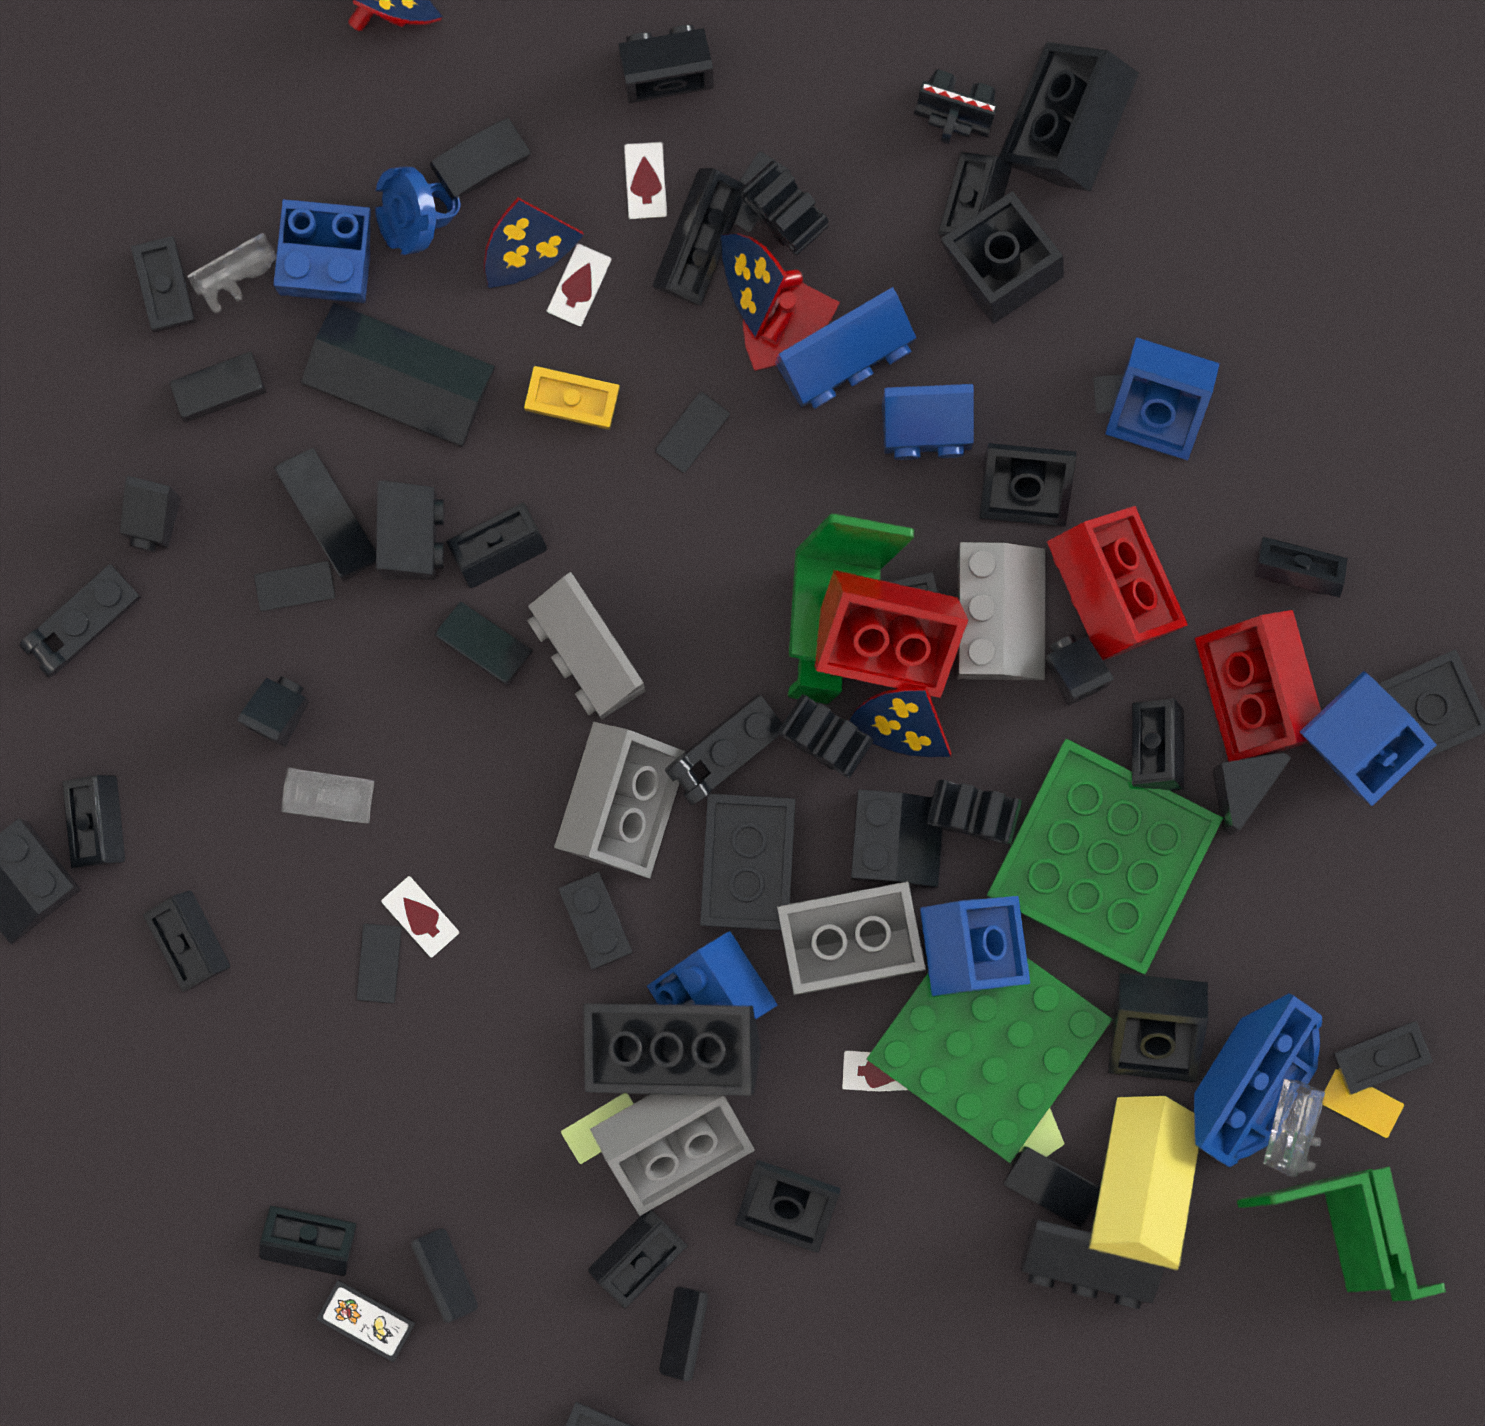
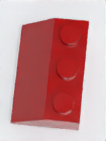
[1047,506,1188,660]
[815,570,968,698]
[1195,610,1321,762]

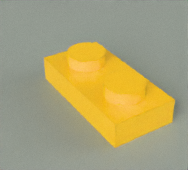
[524,366,620,430]

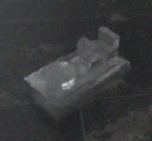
[188,233,277,313]
[281,768,375,824]
[1263,1078,1325,1177]

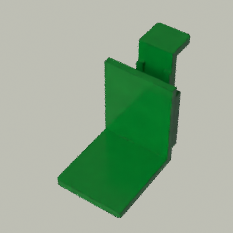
[788,514,914,704]
[1236,1166,1446,1301]

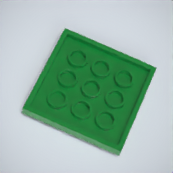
[986,738,1223,976]
[866,958,1113,1163]

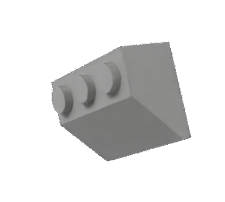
[957,542,1046,680]
[527,572,645,720]
[554,722,685,878]
[777,882,925,996]
[590,1094,755,1216]

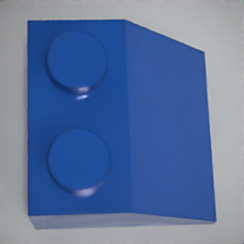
[1105,337,1220,460]
[882,384,974,460]
[920,896,1030,996]

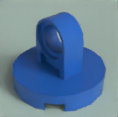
[375,166,461,255]

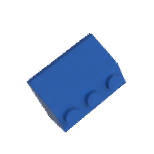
[775,287,916,409]

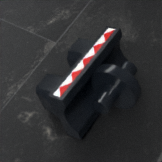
[914,69,998,144]

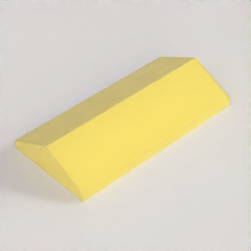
[1089,1096,1199,1270]

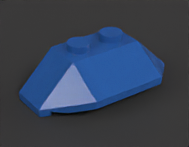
[1194,993,1323,1167]

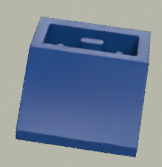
[274,199,371,303]
[1300,671,1436,806]
[647,931,778,1020]

